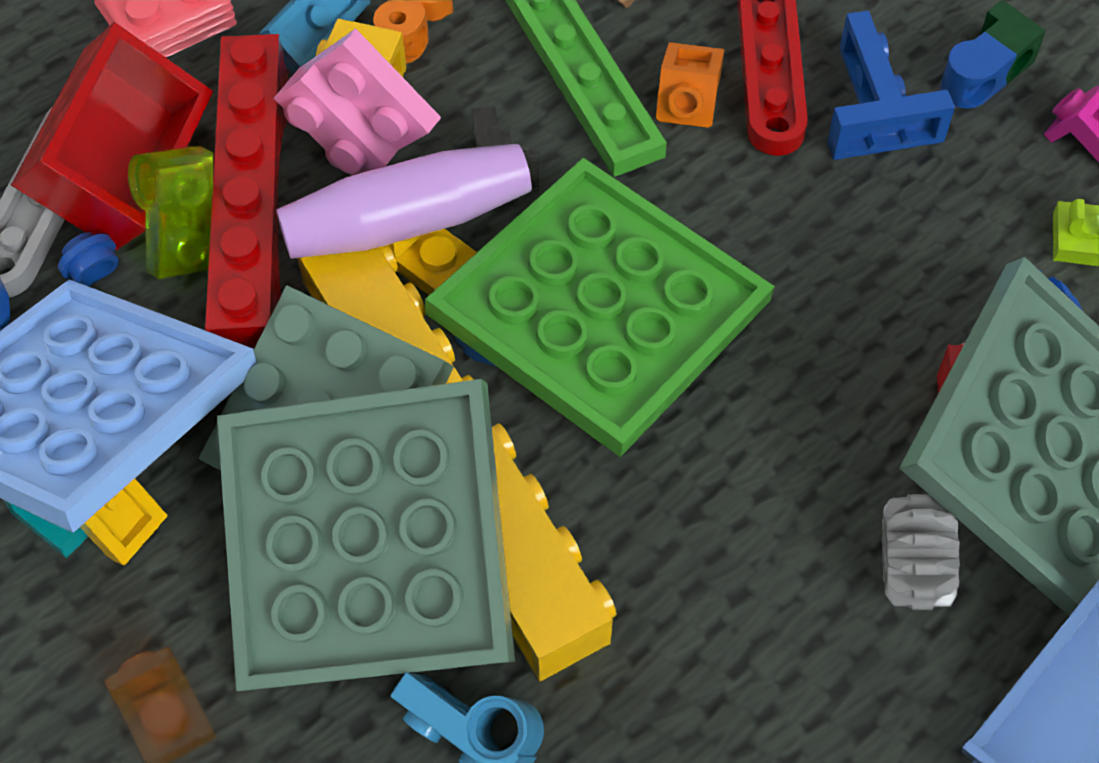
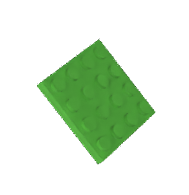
[425,158,775,457]

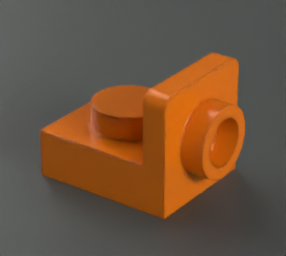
[656,42,724,128]

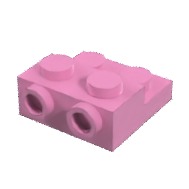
[274,29,441,176]

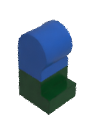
[940,0,1046,109]

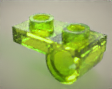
[128,146,213,279]

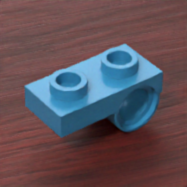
[390,672,544,763]

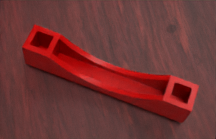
[205,34,288,350]

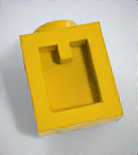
[388,229,477,295]
[80,478,168,566]

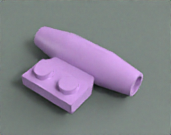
[276,144,532,259]

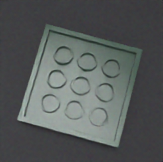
[899,257,1099,616]
[217,379,515,691]

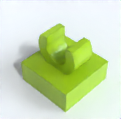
[1053,199,1099,266]

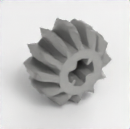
[882,494,960,610]

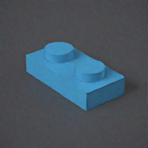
[258,0,371,74]

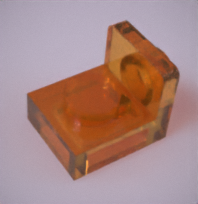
[104,647,217,763]

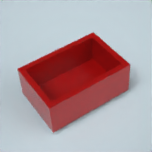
[11,22,214,250]

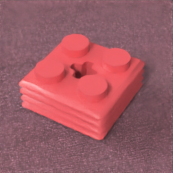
[94,0,237,58]

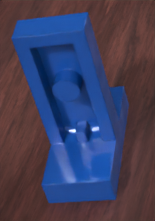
[827,10,955,160]

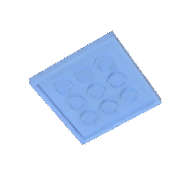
[0,279,257,533]

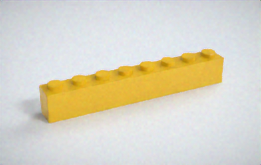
[297,245,616,682]

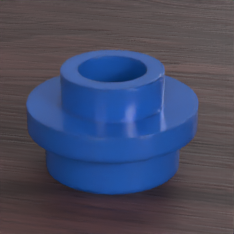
[58,232,119,286]

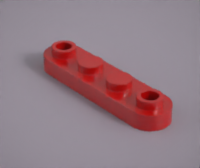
[737,0,808,156]

